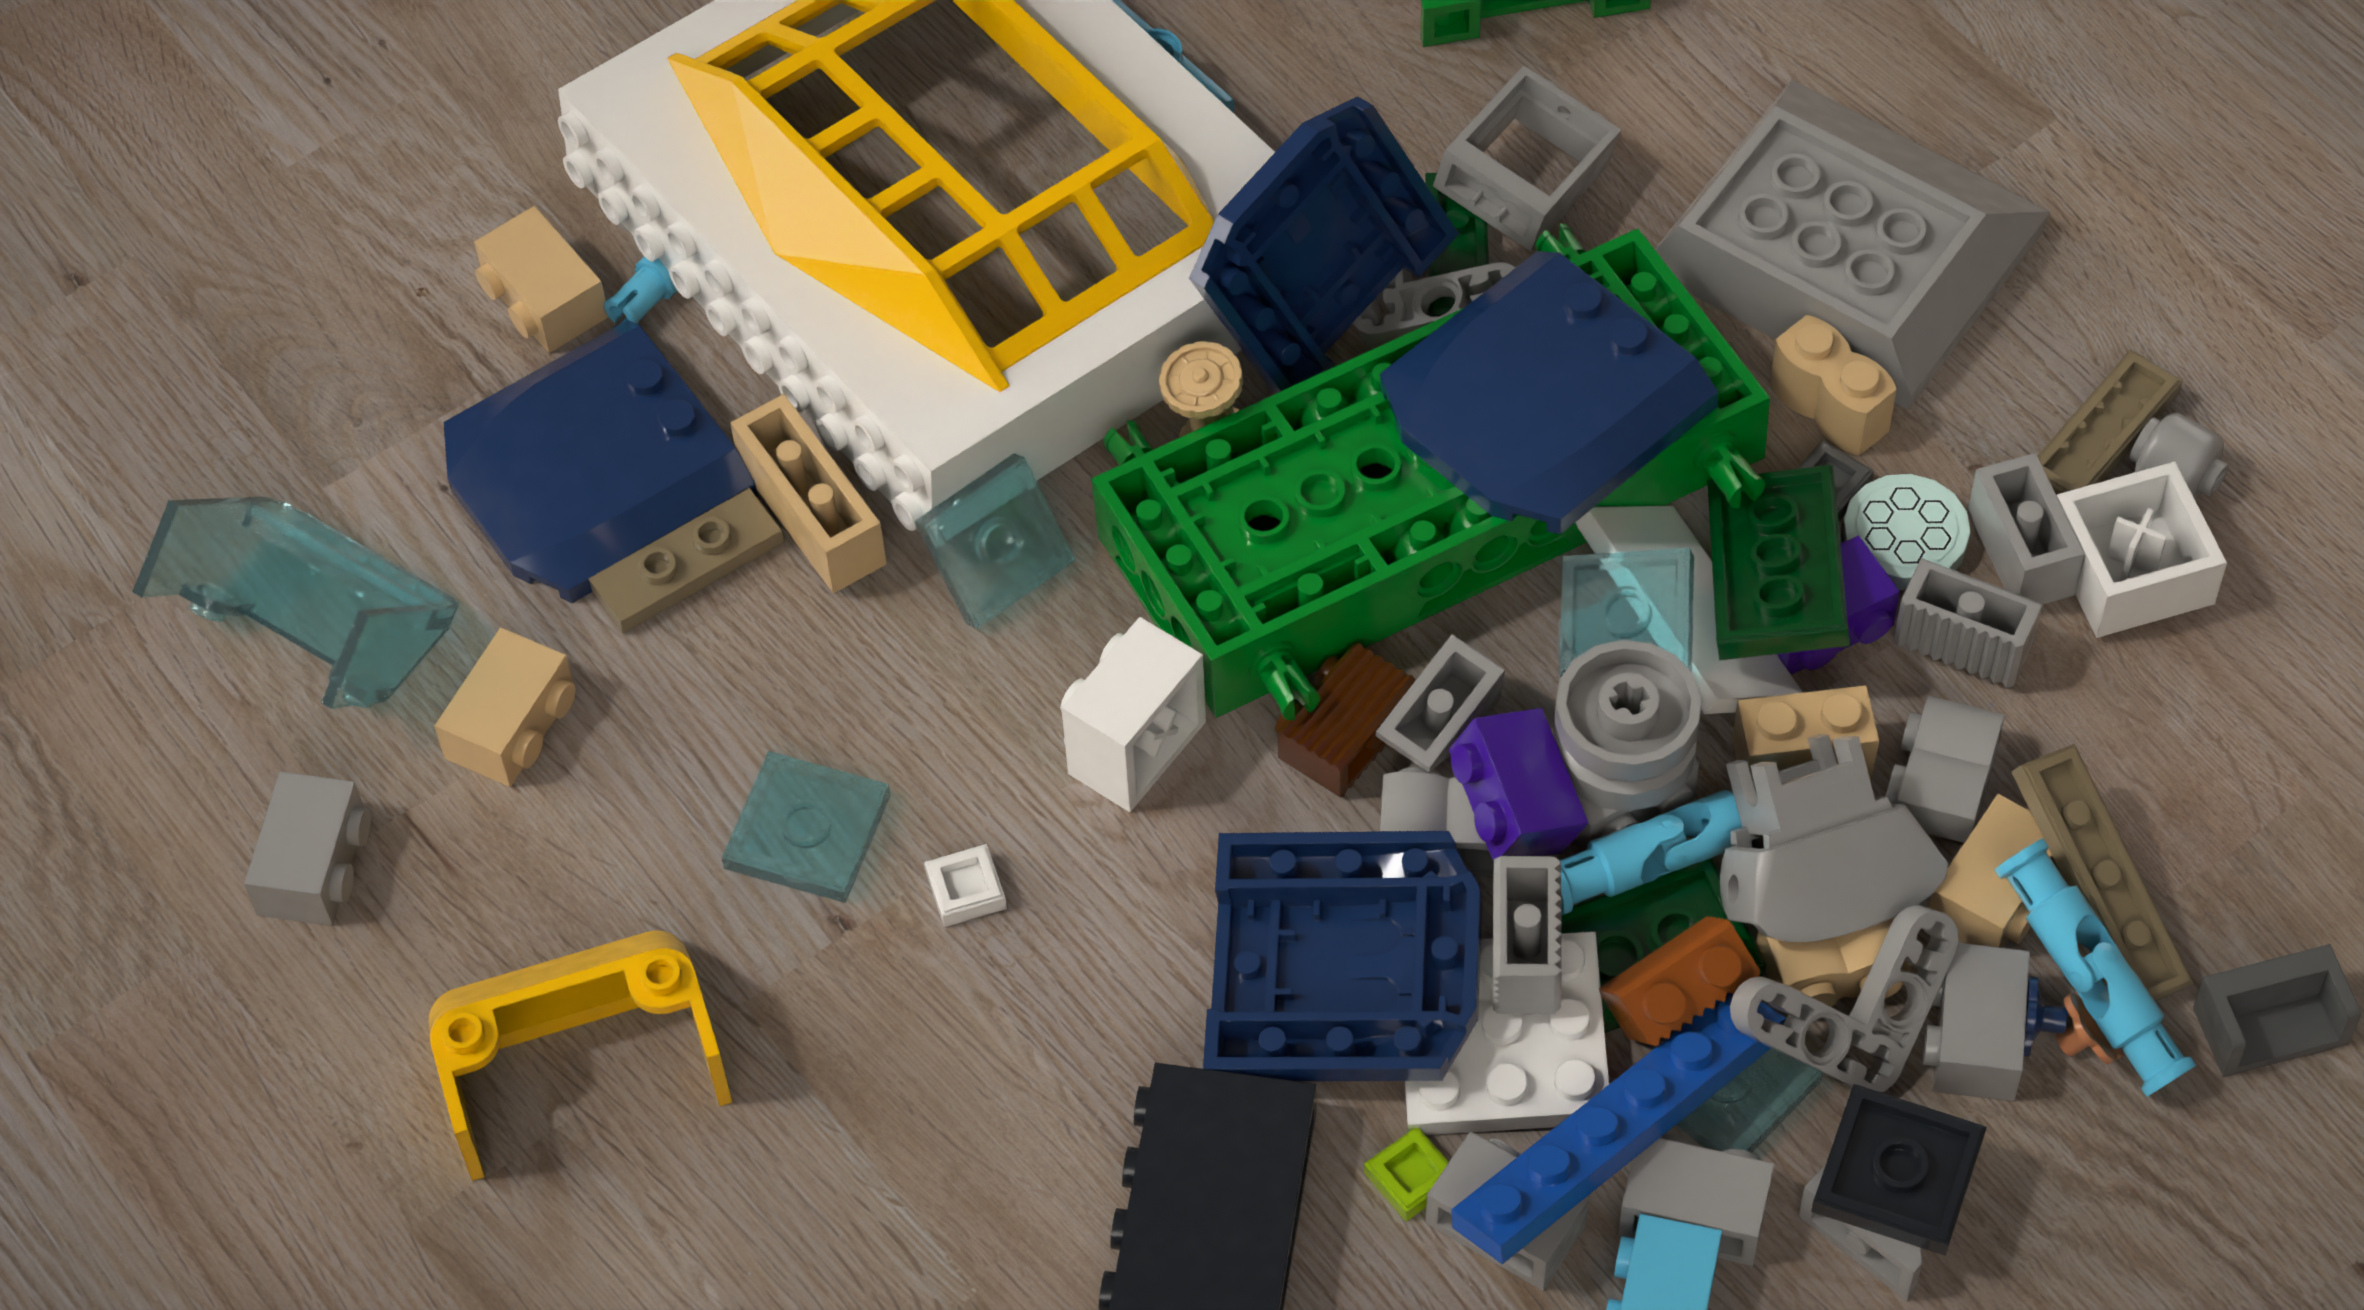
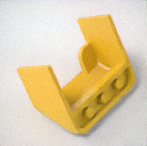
[429,930,732,1181]

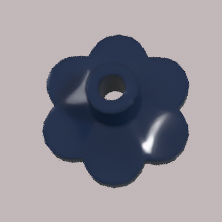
[2024,976,2067,1057]

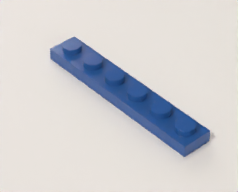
[1451,993,1786,1265]

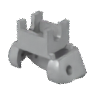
[1720,734,1948,942]

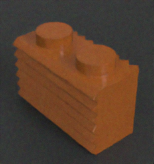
[1598,916,1760,1046]

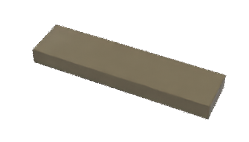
[2011,743,2194,1001]

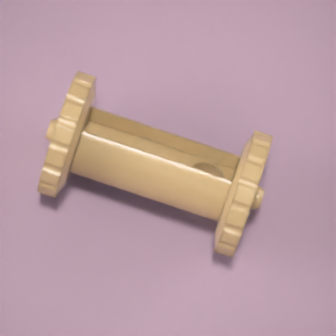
[1159,341,1243,437]

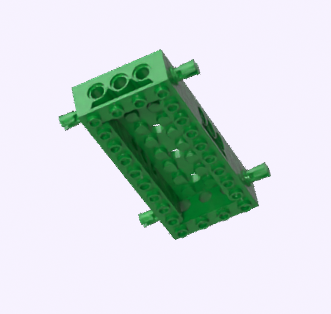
[1091,223,1770,721]

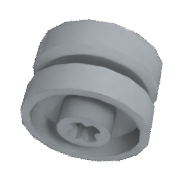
[1553,640,1702,811]

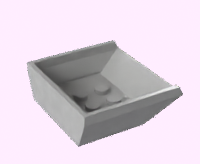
[1655,79,2050,410]

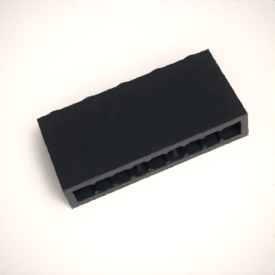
[1098,1062,1316,1310]

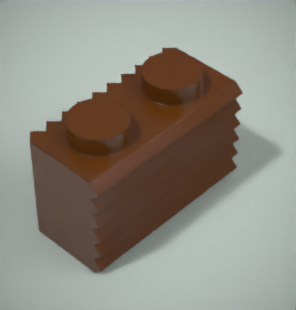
[1275,642,1416,798]

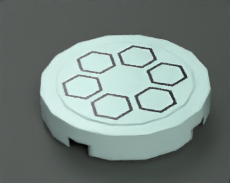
[1842,474,1970,590]

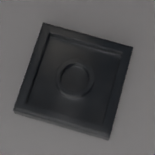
[1811,1084,1987,1256]

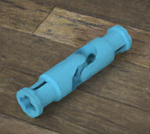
[1559,789,1742,915]
[1994,838,2196,1097]

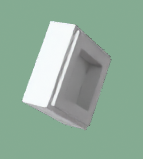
[924,844,1007,927]

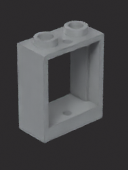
[1433,65,1622,252]

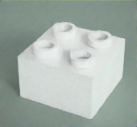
[2056,461,2227,638]
[1060,617,1206,812]

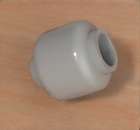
[2129,412,2229,499]

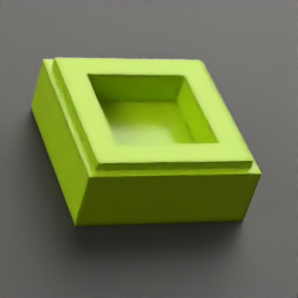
[1364,1128,1449,1222]

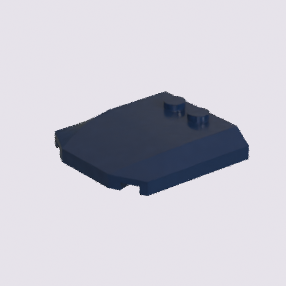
[1189,96,1459,394]
[1380,251,1718,534]
[443,320,758,603]
[1203,831,1482,1081]

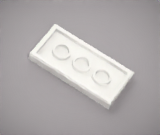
[1575,506,1803,714]

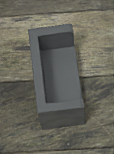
[2193,944,2361,1077]

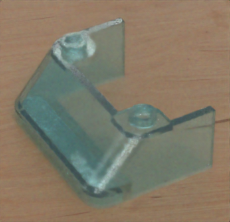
[132,496,459,709]

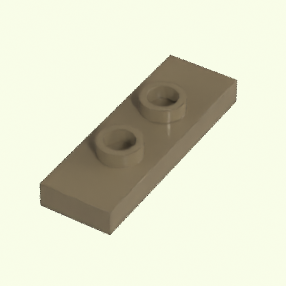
[2037,349,2183,495]
[589,488,784,634]

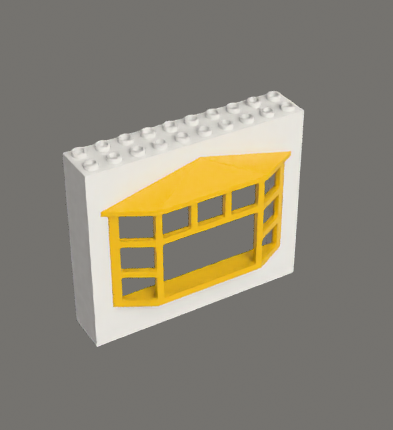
[558,0,1275,547]

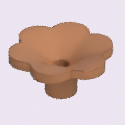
[2056,992,2124,1064]

